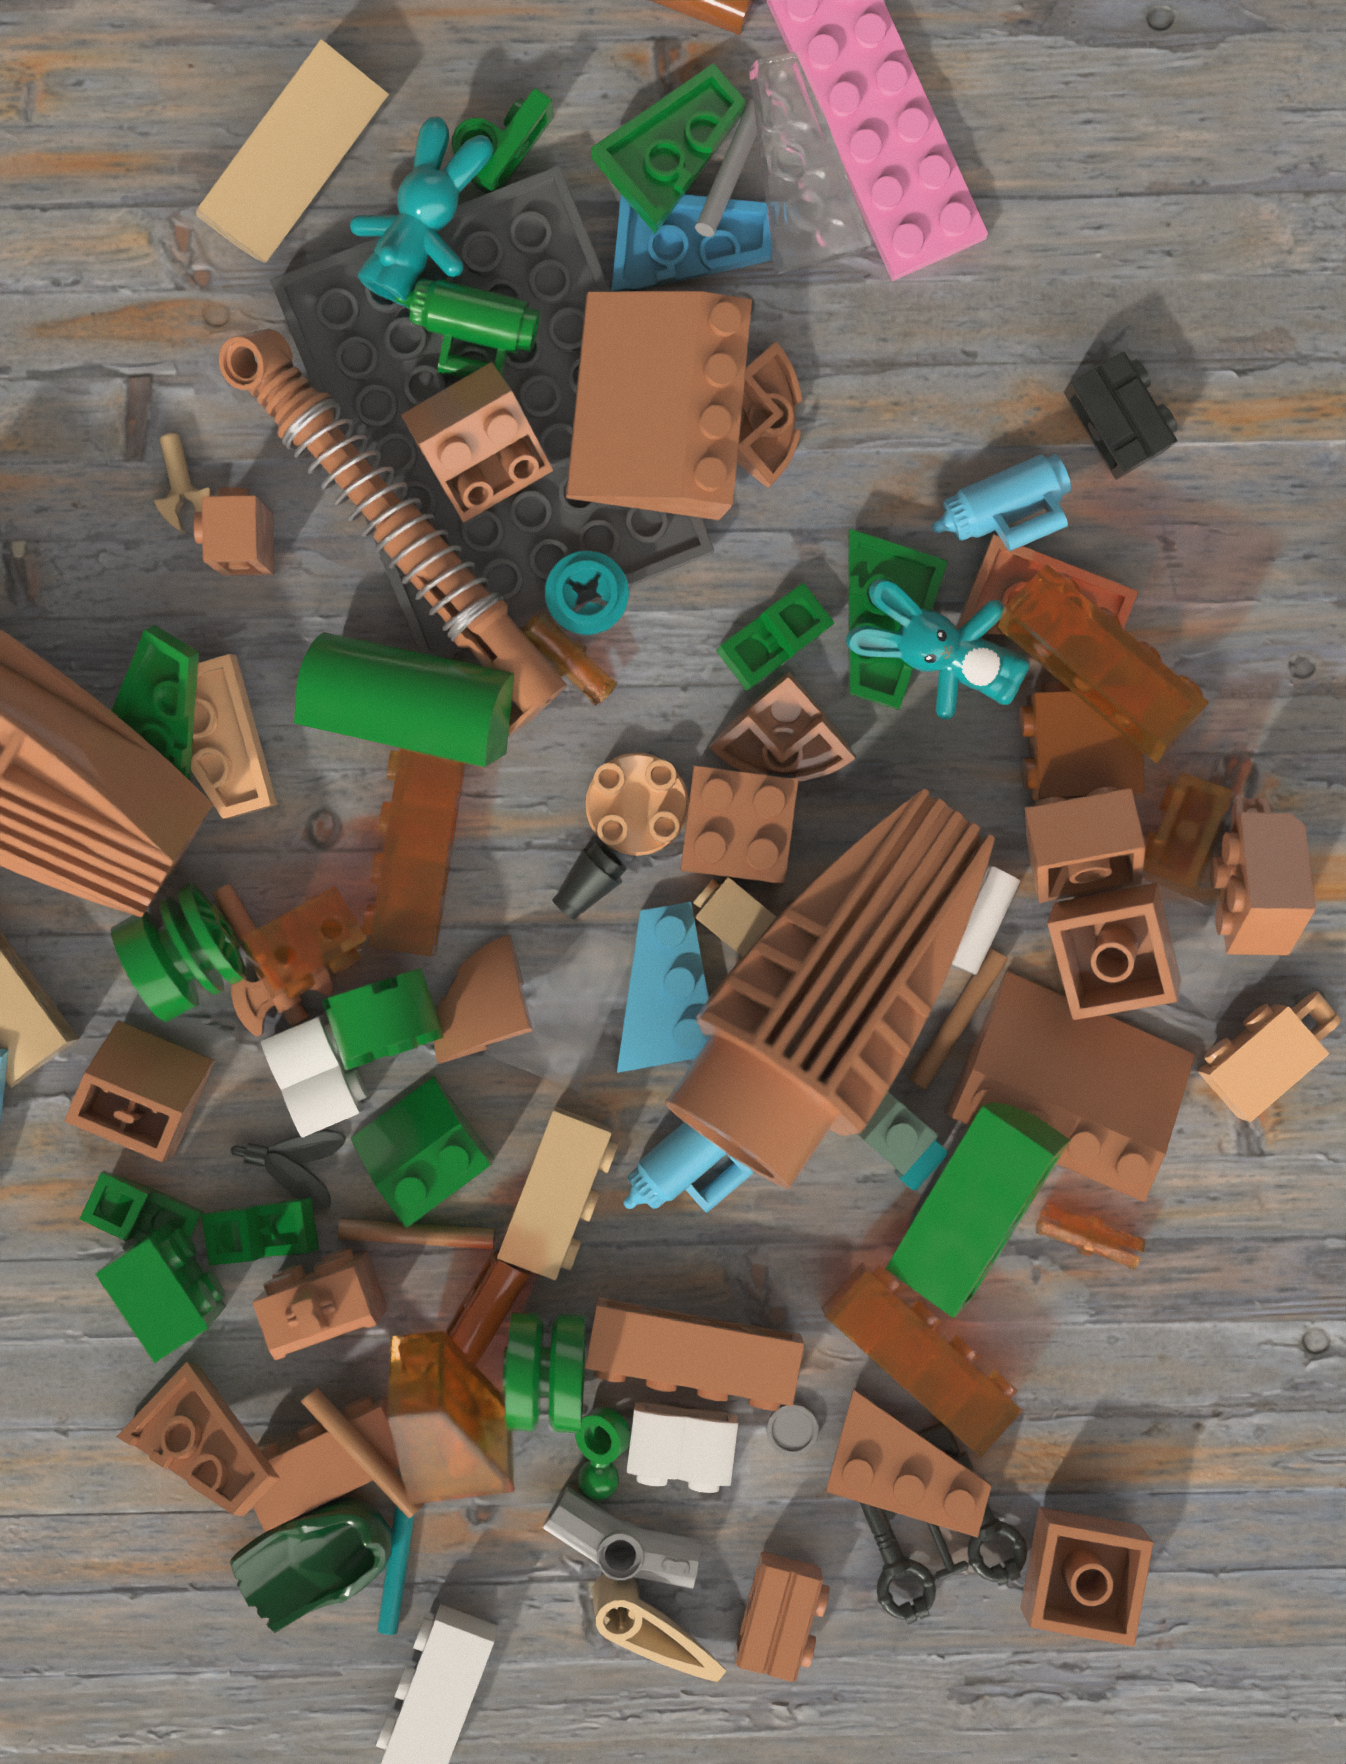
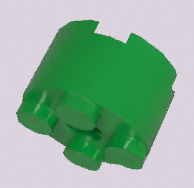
[322,968,444,1070]

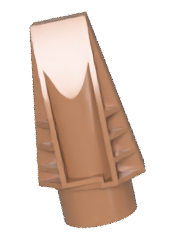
[0,629,213,917]
[665,788,995,1189]

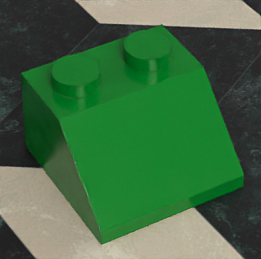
[350,1076,495,1228]

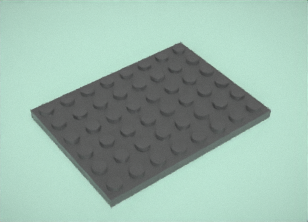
[270,165,714,659]

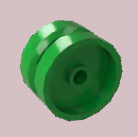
[502,1312,586,1433]

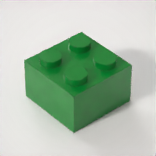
[95,1221,226,1364]

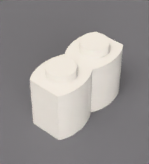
[260,1014,368,1138]
[627,1402,738,1493]

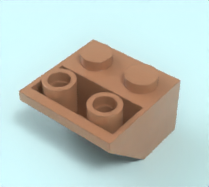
[401,362,553,523]
[64,1020,215,1162]

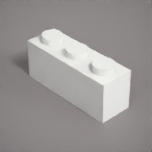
[376,1604,498,1764]

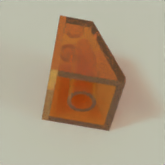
[388,1330,515,1505]

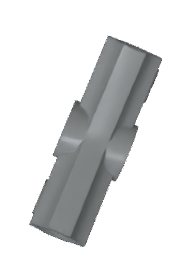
[543,1486,702,1588]

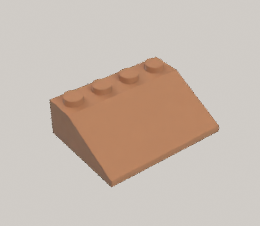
[566,291,752,520]
[944,971,1196,1203]

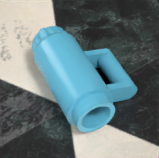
[932,454,1071,551]
[624,1122,754,1213]

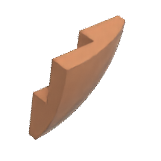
[737,341,802,488]
[709,671,856,781]
[434,935,533,1064]

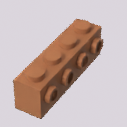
[585,1297,804,1411]

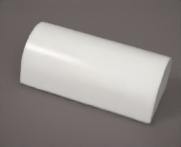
[952,865,1021,975]

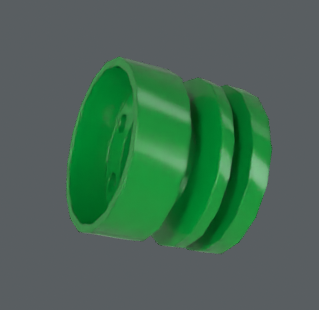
[111,883,247,1022]

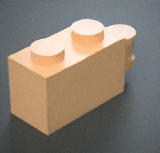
[1198,991,1342,1122]

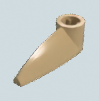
[593,1574,726,1682]

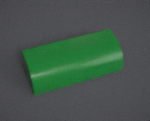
[294,632,514,767]
[885,1103,1071,1318]

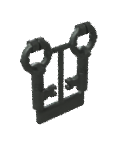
[859,1422,1027,1625]

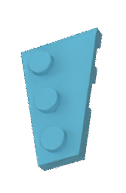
[617,902,709,1073]

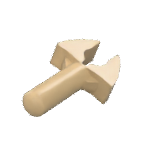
[154,433,214,533]

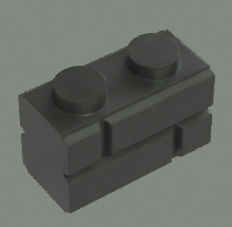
[1064,351,1178,480]

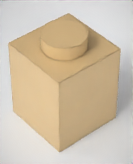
[693,877,777,958]

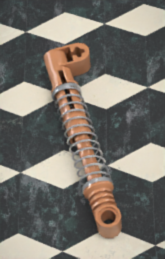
[219,329,567,737]

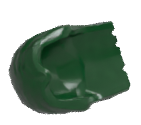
[230,1497,393,1633]

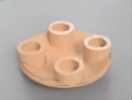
[586,753,689,856]

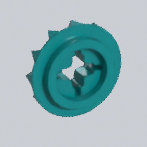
[545,551,629,636]

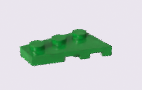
[591,63,746,234]
[848,529,948,710]
[111,624,199,781]

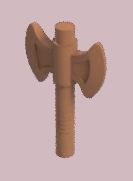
[212,883,334,1036]

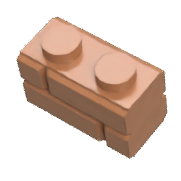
[734,1551,830,1682]

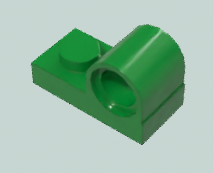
[452,88,554,194]

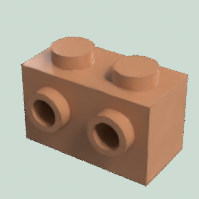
[194,487,274,576]

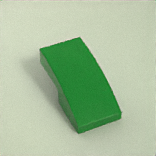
[716,582,835,691]
[79,1171,204,1242]
[201,1198,319,1266]

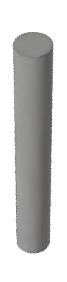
[695,99,767,237]

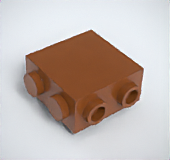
[1019,680,1145,800]

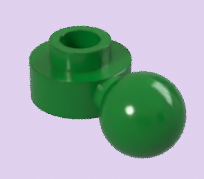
[575,1407,631,1500]

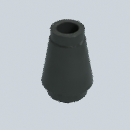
[552,842,627,920]

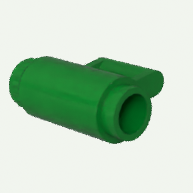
[395,279,540,378]

